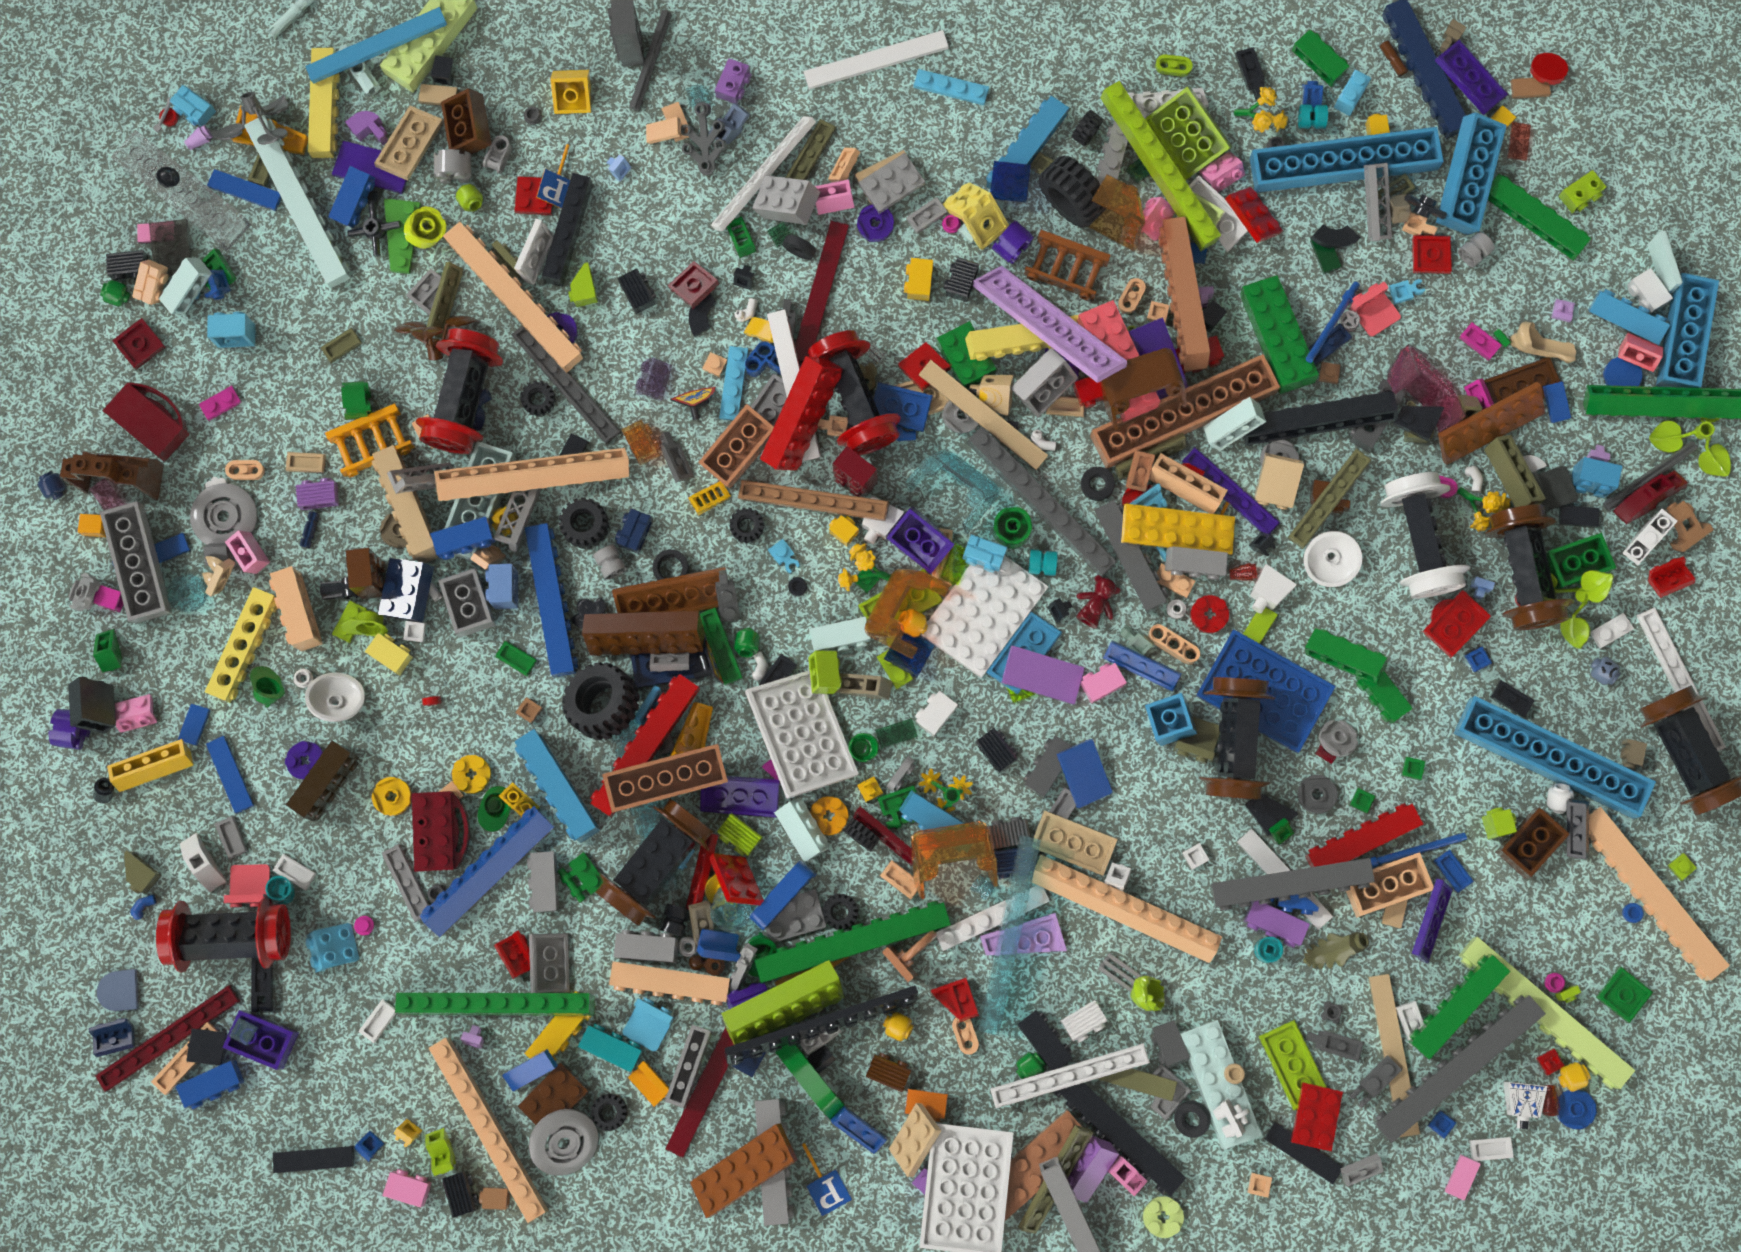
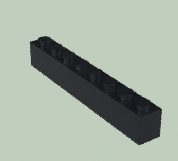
[1243,391,1398,446]
[1053,1083,1186,1196]

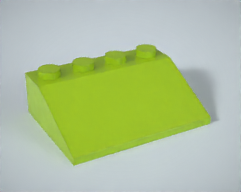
[1145,86,1232,181]

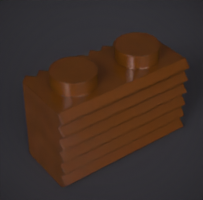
[866,1052,911,1092]

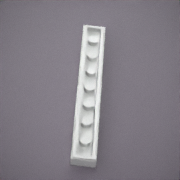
[804,30,948,90]
[711,116,816,232]
[767,309,821,462]
[1636,607,1726,751]
[990,1043,1150,1108]

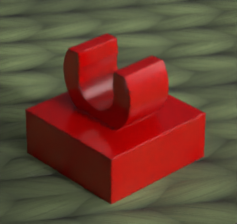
[1536,1048,1565,1076]

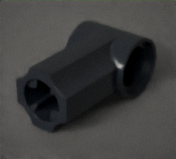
[320,577,359,600]

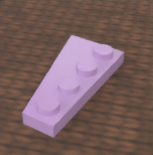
[980,913,1067,955]

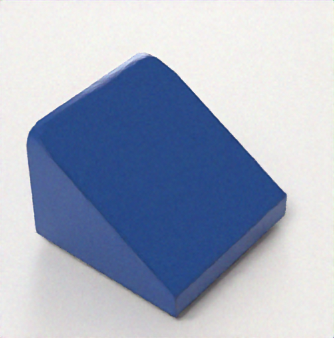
[354,1131,384,1162]

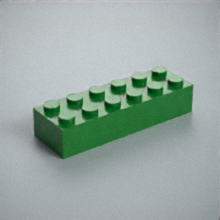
[1240,275,1319,394]

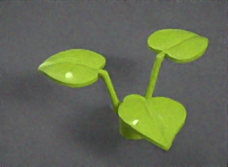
[1649,417,1731,477]
[1551,570,1614,649]

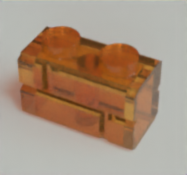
[622,420,661,466]

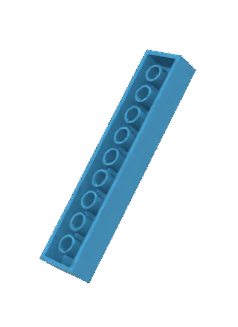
[1249,127,1443,193]
[1453,696,1656,819]

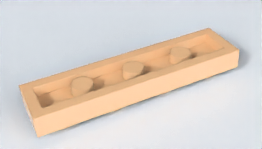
[151,1022,219,1095]

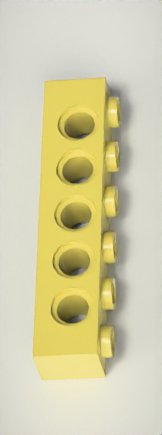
[205,587,278,703]

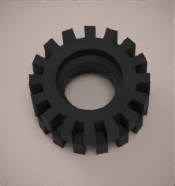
[1071,110,1103,146]
[520,380,556,417]
[729,507,764,543]
[843,818,880,852]
[823,894,858,930]
[590,1094,628,1131]

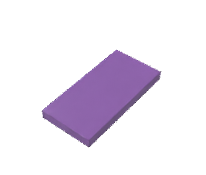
[1001,646,1085,705]

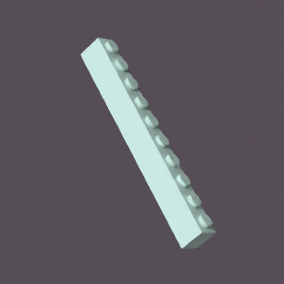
[244,115,351,288]

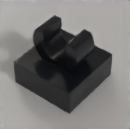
[733,265,754,290]
[1249,532,1276,556]
[1047,598,1073,624]

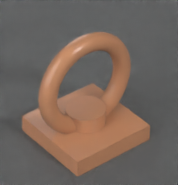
[882,931,937,982]

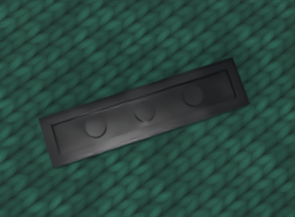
[1264,1122,1343,1184]
[273,1146,354,1173]

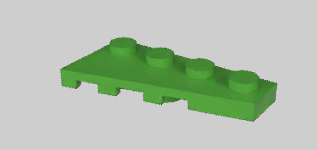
[384,198,421,274]

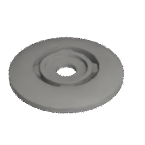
[190,483,257,545]
[529,1109,598,1176]

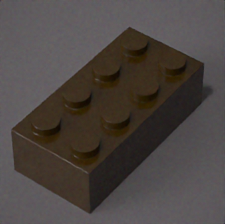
[286,740,359,821]

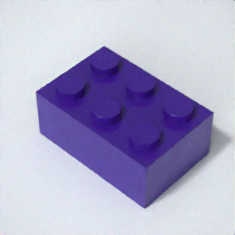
[222,1010,299,1070]

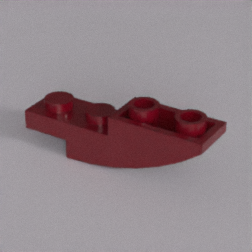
[1613,470,1688,525]

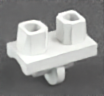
[1213,1098,1250,1138]

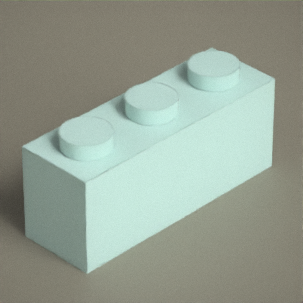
[159,258,212,314]
[1203,397,1266,451]
[809,617,871,652]
[774,797,830,862]

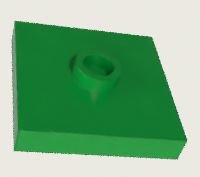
[1595,967,1653,1023]

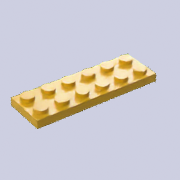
[1121,504,1235,555]

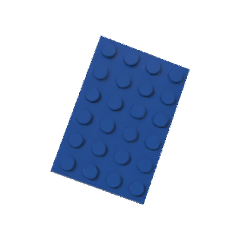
[1196,629,1336,754]

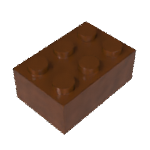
[441,88,492,155]
[346,547,386,599]
[1495,807,1570,879]
[518,1062,591,1125]

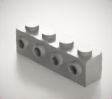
[1095,120,1128,199]

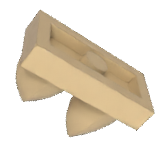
[202,556,235,597]

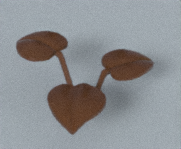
[394,315,479,361]

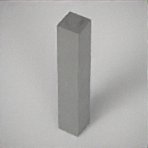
[1039,1156,1102,1252]

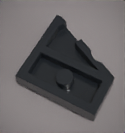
[1393,406,1444,441]
[1244,794,1298,837]

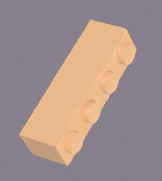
[1149,453,1228,514]

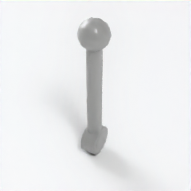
[154,97,172,133]

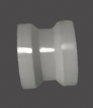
[1339,310,1360,332]

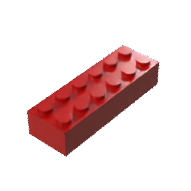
[760,356,843,470]

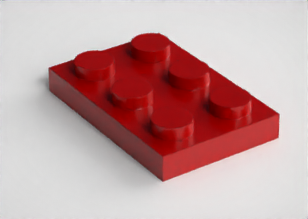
[1225,187,1283,243]
[1422,590,1491,658]
[709,853,764,906]
[1291,1082,1343,1152]

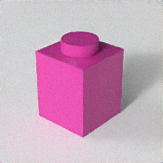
[93,585,124,613]

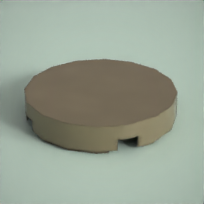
[380,513,408,548]

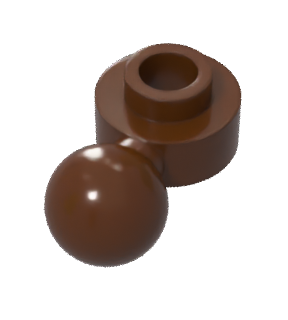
[689,955,725,976]

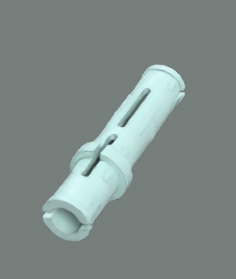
[266,0,314,39]

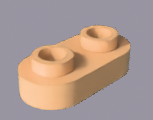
[1118,278,1146,314]
[225,460,265,480]
[952,1018,979,1055]

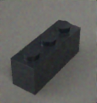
[1017,1010,1073,1070]

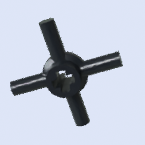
[1405,194,1447,219]
[347,201,402,257]

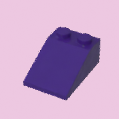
[886,506,955,574]

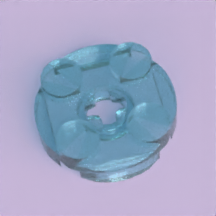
[168,574,208,613]

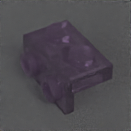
[635,357,672,401]

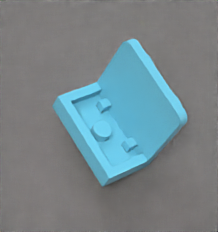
[306,923,359,973]
[622,997,675,1051]

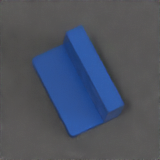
[696,929,741,962]

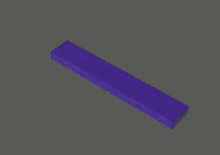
[1182,447,1280,534]

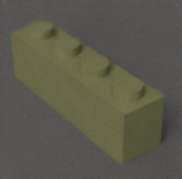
[1484,435,1546,507]

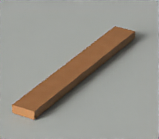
[738,480,889,521]

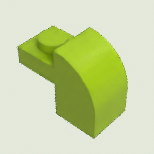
[425,1128,456,1176]

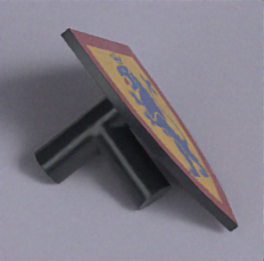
[670,387,716,420]
[693,640,724,685]

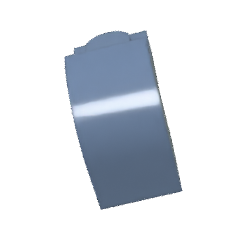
[708,103,750,145]

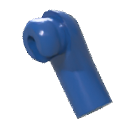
[896,426,916,441]
[130,894,157,920]

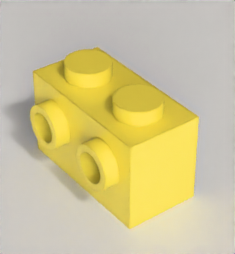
[365,633,413,676]

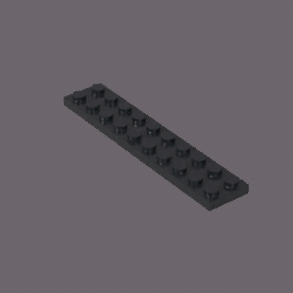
[725,985,918,1065]

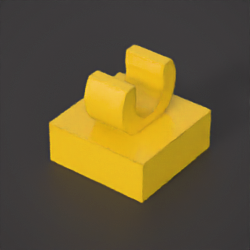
[857,776,883,803]
[394,1119,422,1147]

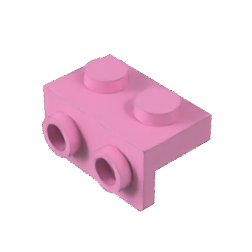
[1199,151,1245,192]
[1133,197,1175,241]
[115,694,157,732]

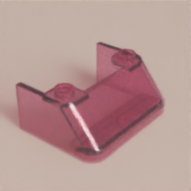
[1387,344,1466,433]

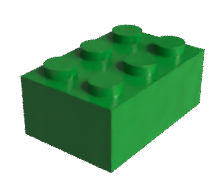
[936,321,996,389]
[1546,532,1616,589]

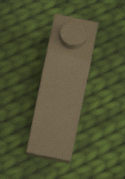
[835,673,892,700]

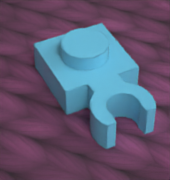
[1389,279,1425,305]
[768,539,800,574]

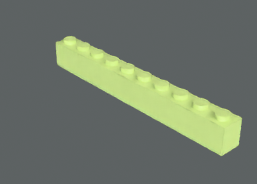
[1458,937,1635,1089]

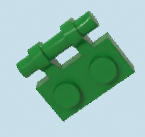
[877,785,917,829]
[557,852,603,903]

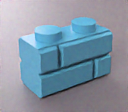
[1334,70,1371,116]
[170,85,216,127]
[963,534,1007,573]

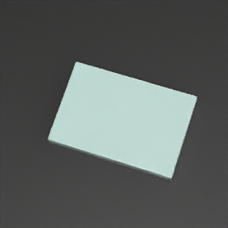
[1647,231,1683,295]

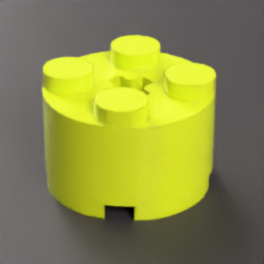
[404,206,446,249]

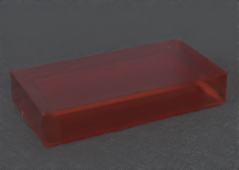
[1507,122,1531,161]

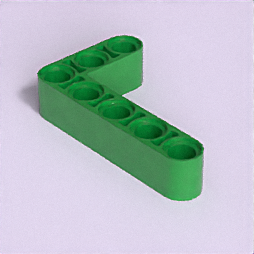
[775,1044,845,1120]

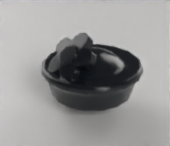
[156,167,180,188]

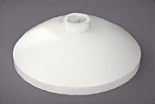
[1303,531,1362,587]
[305,673,365,722]

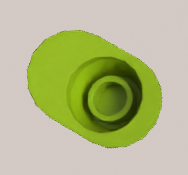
[341,611,388,637]

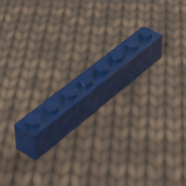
[1382,0,1466,139]

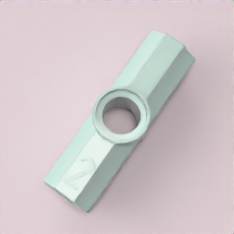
[337,43,381,96]

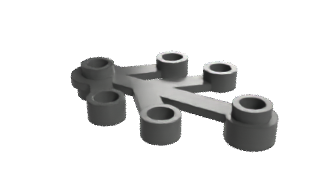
[681,102,727,175]

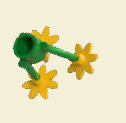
[918,769,973,813]

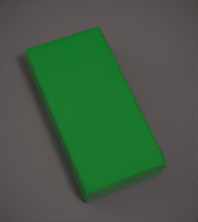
[495,641,537,677]

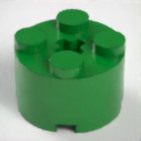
[341,381,373,420]
[993,507,1032,549]

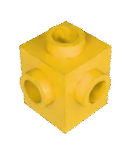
[491,506,519,537]

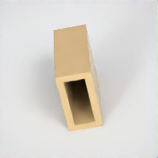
[1254,453,1304,510]

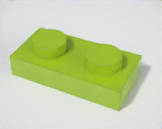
[332,600,368,643]
[877,647,913,690]

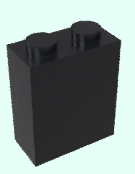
[68,677,116,734]

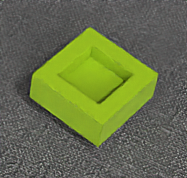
[1667,853,1697,881]
[1555,985,1581,1003]

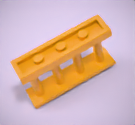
[325,403,415,478]

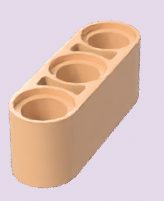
[1148,624,1200,665]

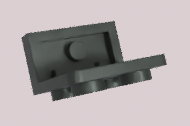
[1532,466,1578,511]

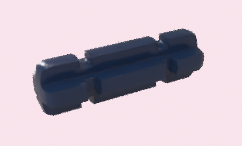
[300,511,320,549]

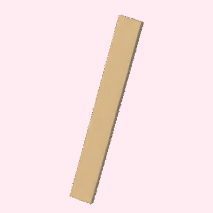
[919,360,1048,470]
[1368,974,1420,1137]

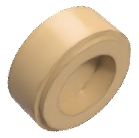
[1224,1064,1245,1084]

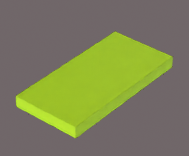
[858,569,943,639]
[1258,1020,1327,1110]

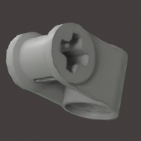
[483,135,512,174]

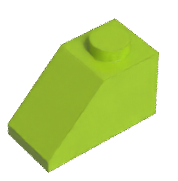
[568,262,598,307]

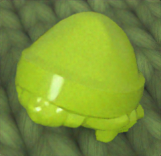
[1130,976,1165,1011]

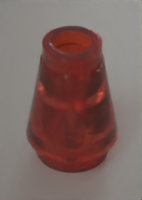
[1229,562,1258,581]
[1542,1085,1561,1116]

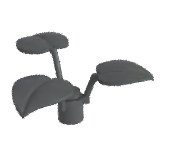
[209,92,289,145]

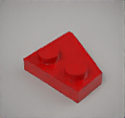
[931,978,979,1022]

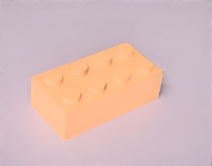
[269,566,323,651]
[1346,852,1434,918]

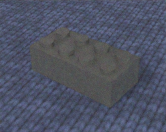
[608,0,644,67]

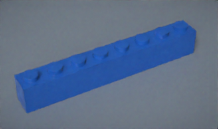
[525,523,579,678]
[420,806,554,938]

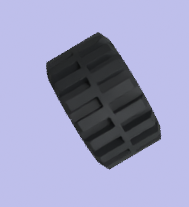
[559,497,609,549]

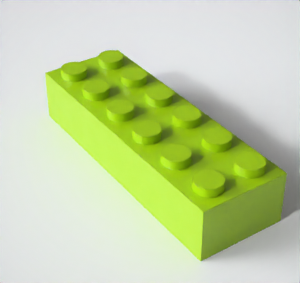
[721,960,844,1045]

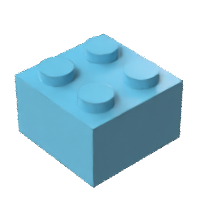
[207,312,256,348]

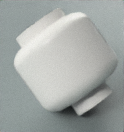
[1547,783,1574,814]

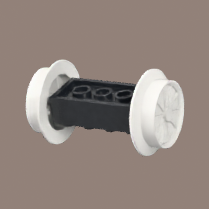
[1380,472,1470,599]

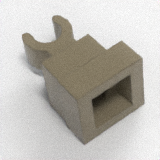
[1439,19,1467,53]

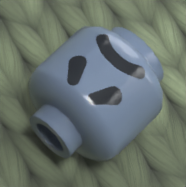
[1590,657,1621,685]

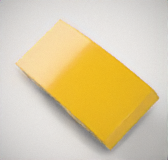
[743,317,773,343]
[499,782,539,817]

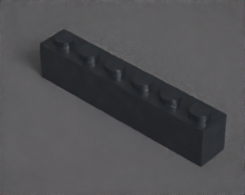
[542,173,593,287]

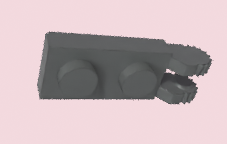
[1349,1055,1402,1108]

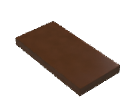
[1484,357,1561,404]

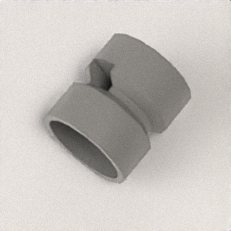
[1458,232,1495,267]
[593,545,627,580]

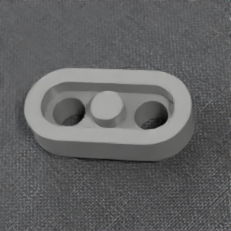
[886,756,916,792]

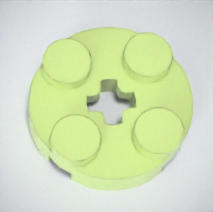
[1143,1196,1184,1238]

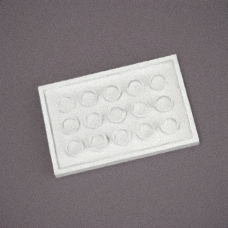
[920,556,1049,678]
[745,670,859,799]
[919,1123,1013,1252]

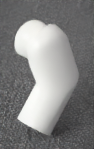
[735,298,758,322]
[1031,430,1056,451]
[1465,466,1484,494]

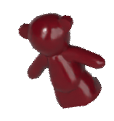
[1076,575,1121,629]

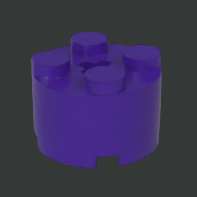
[992,220,1034,265]
[48,709,90,750]

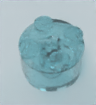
[710,888,752,932]

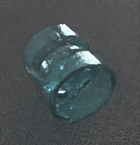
[970,873,996,900]

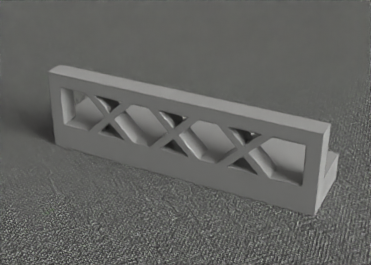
[1364,163,1392,241]
[387,462,453,494]
[494,488,541,552]

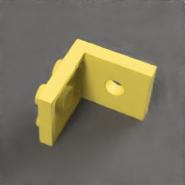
[942,182,1009,250]

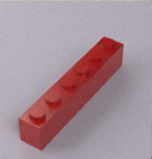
[1305,803,1424,867]

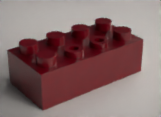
[102,382,190,462]
[411,791,470,872]

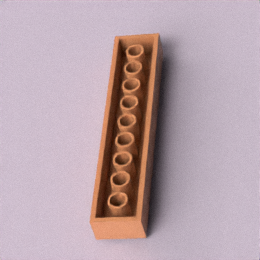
[1090,354,1280,469]

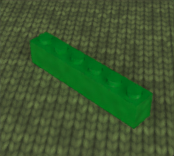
[1488,174,1591,261]
[1408,954,1511,1060]

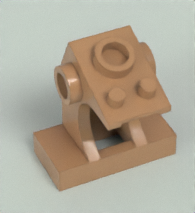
[1664,501,1714,552]

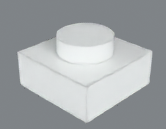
[403,621,426,642]
[1182,843,1209,870]

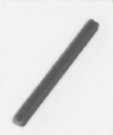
[629,10,672,111]
[1603,441,1698,511]

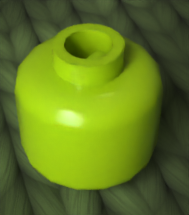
[455,184,483,212]

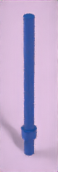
[1306,281,1360,363]
[1370,832,1467,869]

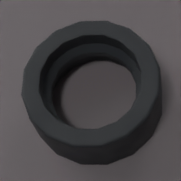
[652,549,690,580]

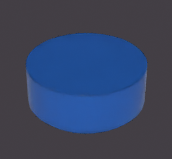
[1622,903,1644,923]

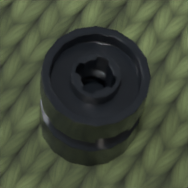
[658,903,690,937]

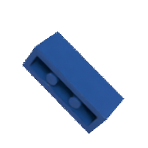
[328,166,375,228]
[430,516,496,560]
[176,1060,245,1110]

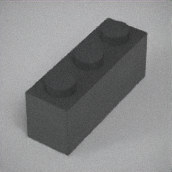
[1023,736,1073,799]

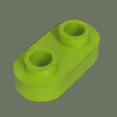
[1155,54,1193,77]

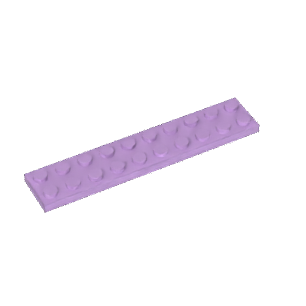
[973,266,1127,383]

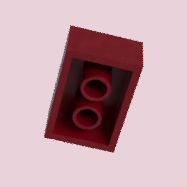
[832,446,878,498]

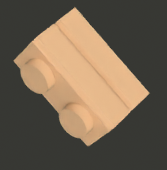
[132,260,169,305]

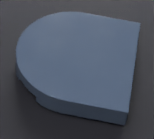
[97,969,139,1011]

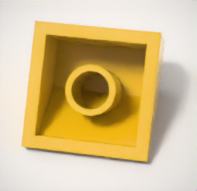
[550,70,591,114]

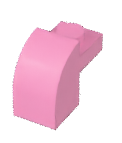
[1108,1155,1148,1196]

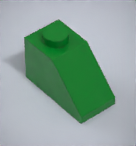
[93,629,122,673]

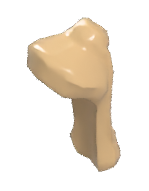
[1510,321,1576,364]

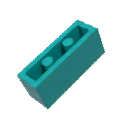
[578,1023,644,1073]

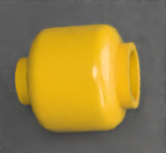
[898,609,928,637]
[883,1012,914,1041]
[1558,1062,1591,1092]

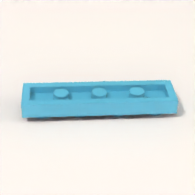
[914,69,989,105]
[719,346,748,421]

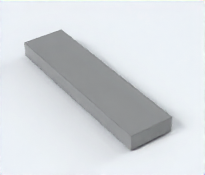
[382,844,429,922]

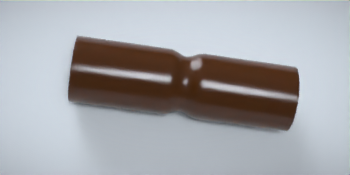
[1379,40,1408,77]

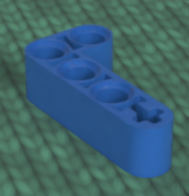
[745,341,801,377]
[749,860,817,931]

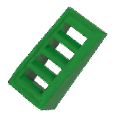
[727,216,756,258]

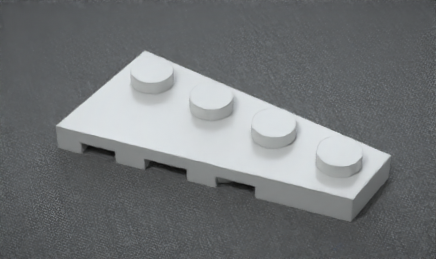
[1128,88,1209,119]
[1189,176,1248,253]

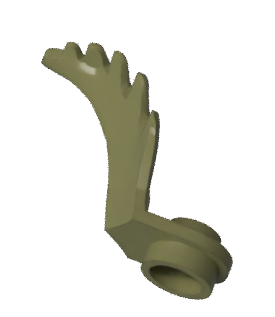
[1303,932,1369,969]

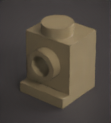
[1389,194,1411,224]
[1620,739,1647,770]

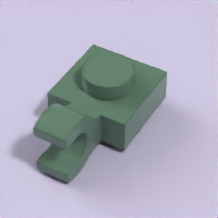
[1120,625,1154,655]

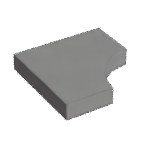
[1150,1064,1192,1121]

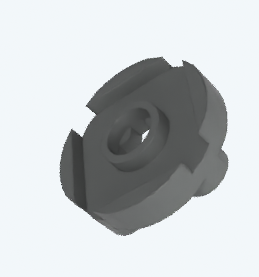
[1297,775,1338,814]

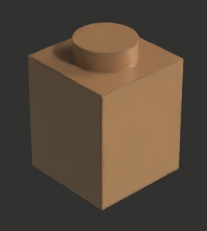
[479,1187,510,1210]

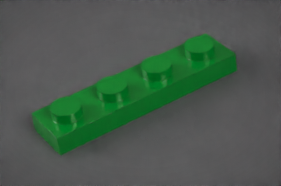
[700,607,744,686]

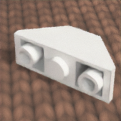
[1623,509,1677,565]
[180,833,227,892]

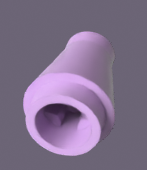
[184,125,213,150]

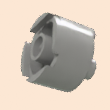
[434,149,471,184]

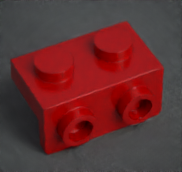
[1648,556,1696,598]
[494,930,530,980]

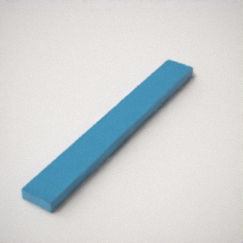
[305,7,447,84]

